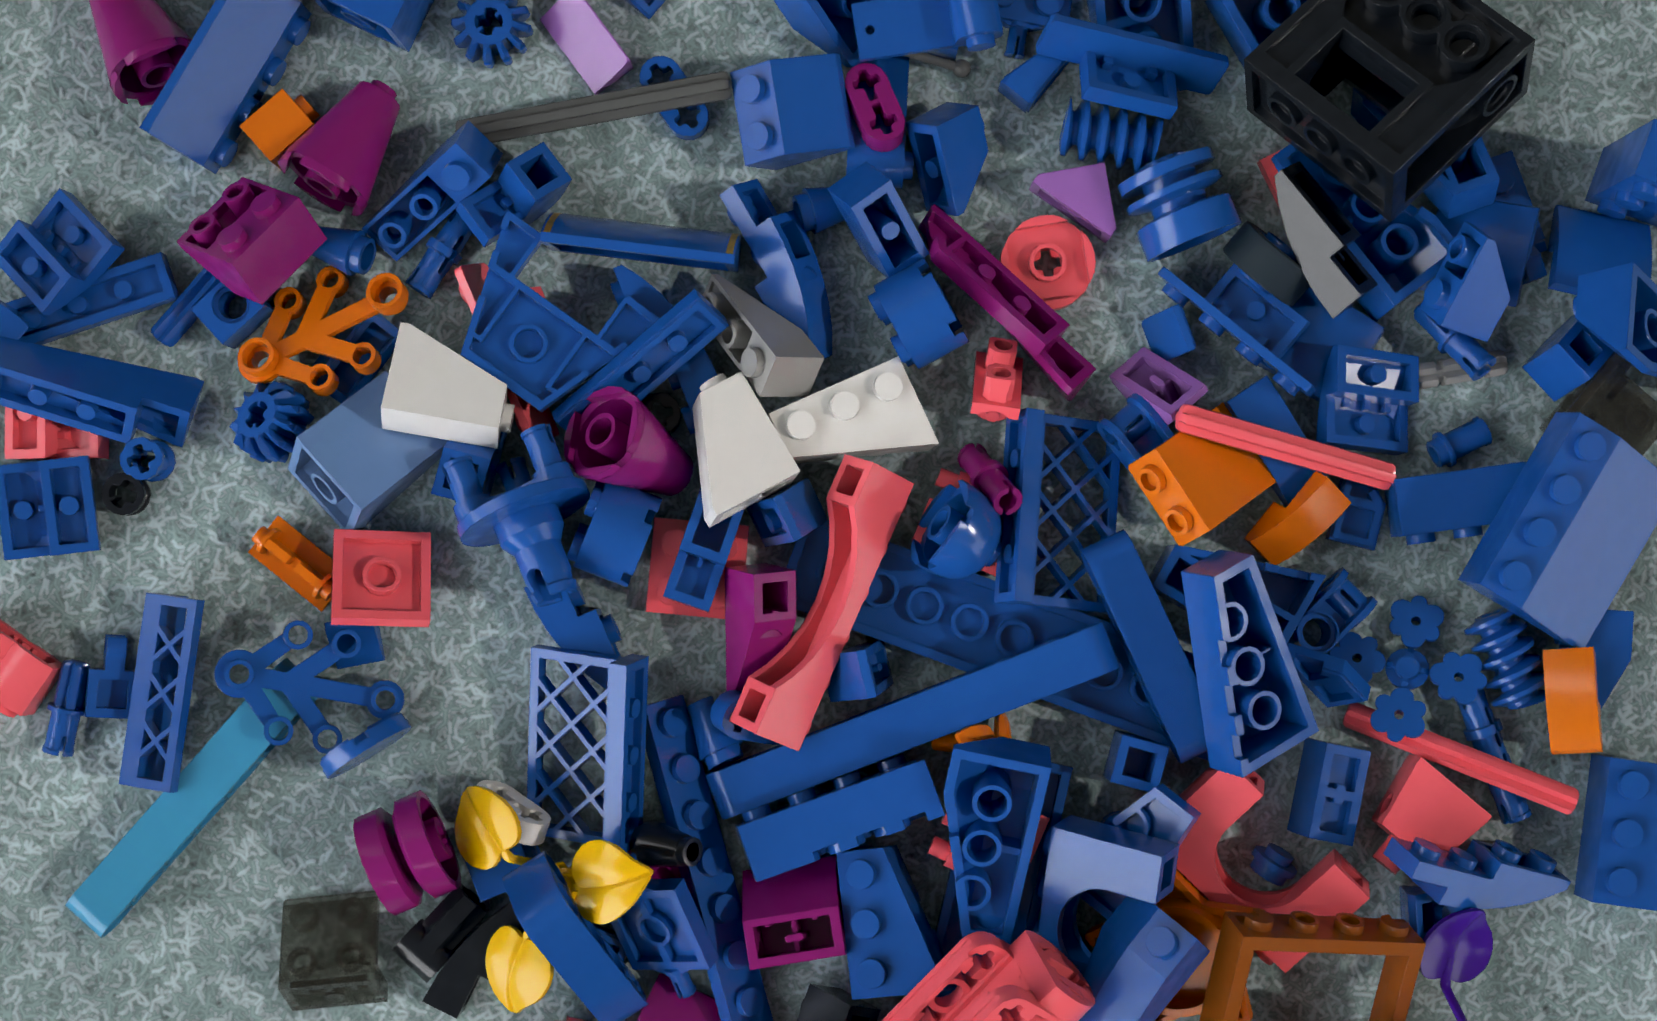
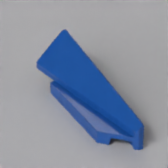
[0,336,204,447]

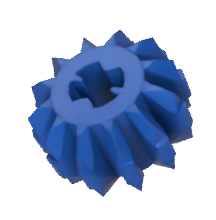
[451,0,533,69]
[229,381,315,463]

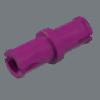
[957,443,1023,515]

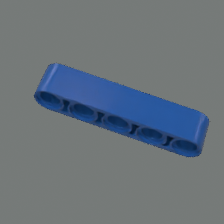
[1079,529,1207,764]

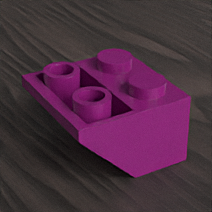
[176,177,327,305]
[742,855,847,970]

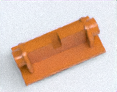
[248,515,333,612]

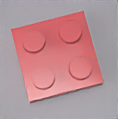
[646,517,750,619]
[331,529,431,627]

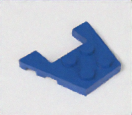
[460,210,660,412]

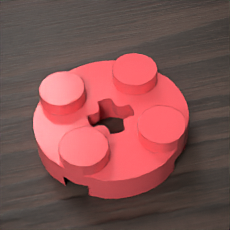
[999,215,1096,311]

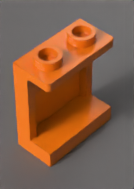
[1128,402,1276,546]

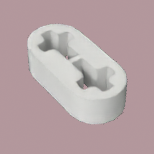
[477,780,551,846]

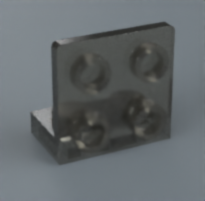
[1539,352,1657,455]
[278,891,388,1011]

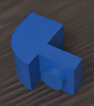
[456,142,572,248]

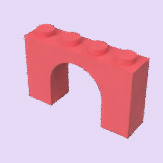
[1176,767,1370,973]

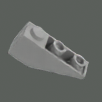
[702,274,824,397]

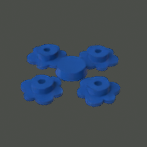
[1329,596,1487,742]

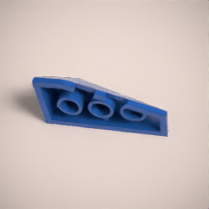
[1079,896,1210,1021]

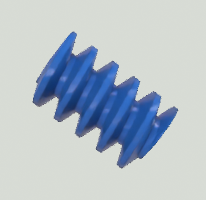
[1059,97,1164,174]
[1464,607,1546,710]

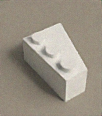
[768,356,939,463]

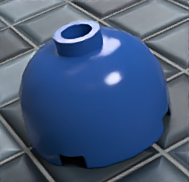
[911,480,1002,579]

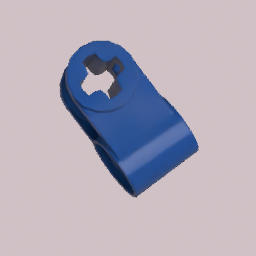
[1288,567,1378,653]

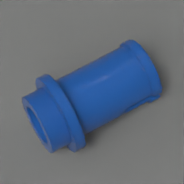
[1426,416,1492,468]

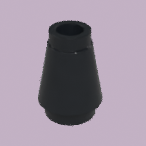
[630,820,703,868]

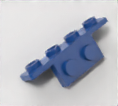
[1036,14,1229,120]
[1158,263,1316,398]

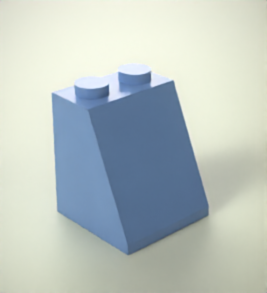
[288,370,447,530]

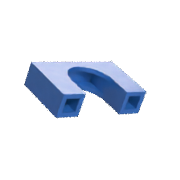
[1033,815,1180,975]

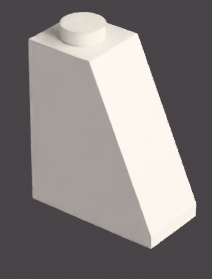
[381,322,515,449]
[692,371,800,528]

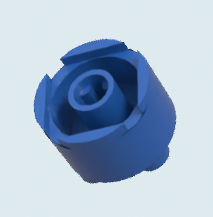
[867,258,970,369]
[567,481,662,587]

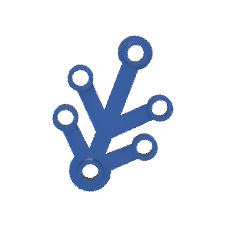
[214,620,404,754]

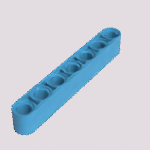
[65,658,318,938]

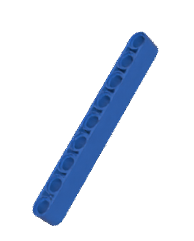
[705,621,1120,820]

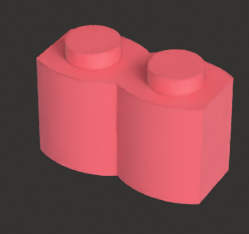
[0,619,62,718]

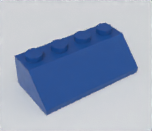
[139,0,311,174]

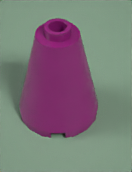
[89,0,192,106]
[278,80,400,216]
[564,386,693,496]

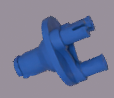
[442,423,590,607]

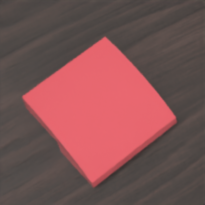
[5,407,109,460]

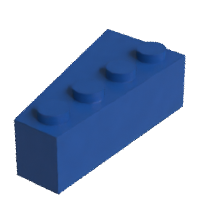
[1181,550,1319,778]

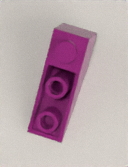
[725,563,796,691]

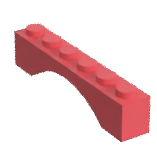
[729,454,914,751]

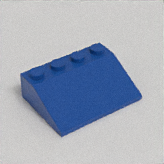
[1458,412,1657,648]

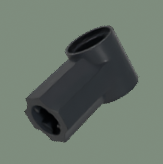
[392,884,490,983]

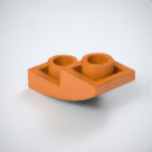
[1244,471,1351,565]
[1542,647,1603,755]

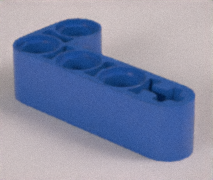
[502,851,648,1021]

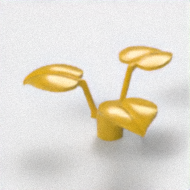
[455,786,654,1013]

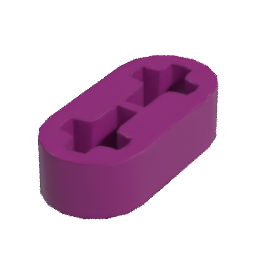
[845,63,905,152]

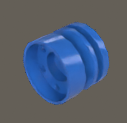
[1117,146,1242,262]

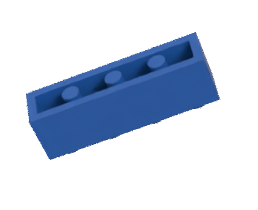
[1384,461,1527,545]

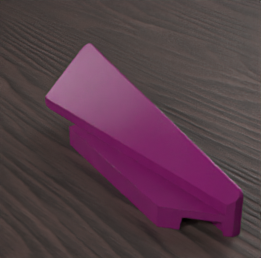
[918,204,1096,402]

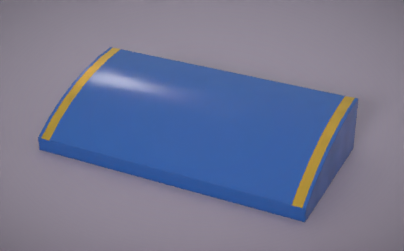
[540,212,743,273]

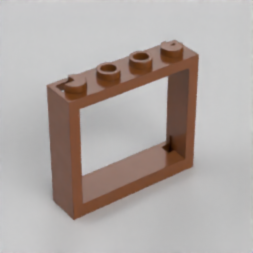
[1199,909,1426,1021]

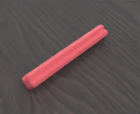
[1175,404,1397,490]
[1343,703,1579,815]

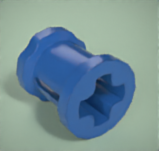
[119,437,176,482]

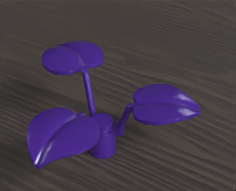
[1419,908,1493,1021]

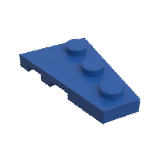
[1081,783,1201,920]

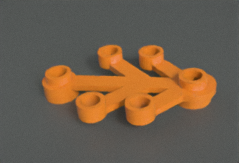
[237,266,409,396]

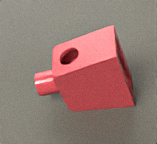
[1372,754,1492,875]

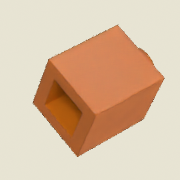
[239,88,320,169]

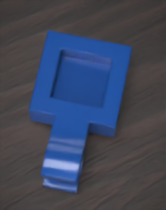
[84,634,135,719]

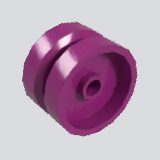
[353,790,461,916]

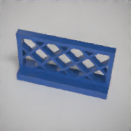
[994,408,1120,614]
[527,645,649,852]

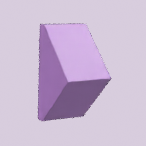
[1029,162,1117,244]
[1109,347,1208,425]

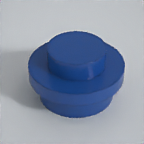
[1250,843,1297,886]

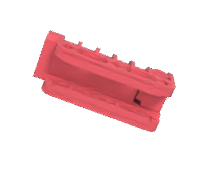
[882,930,1095,1021]

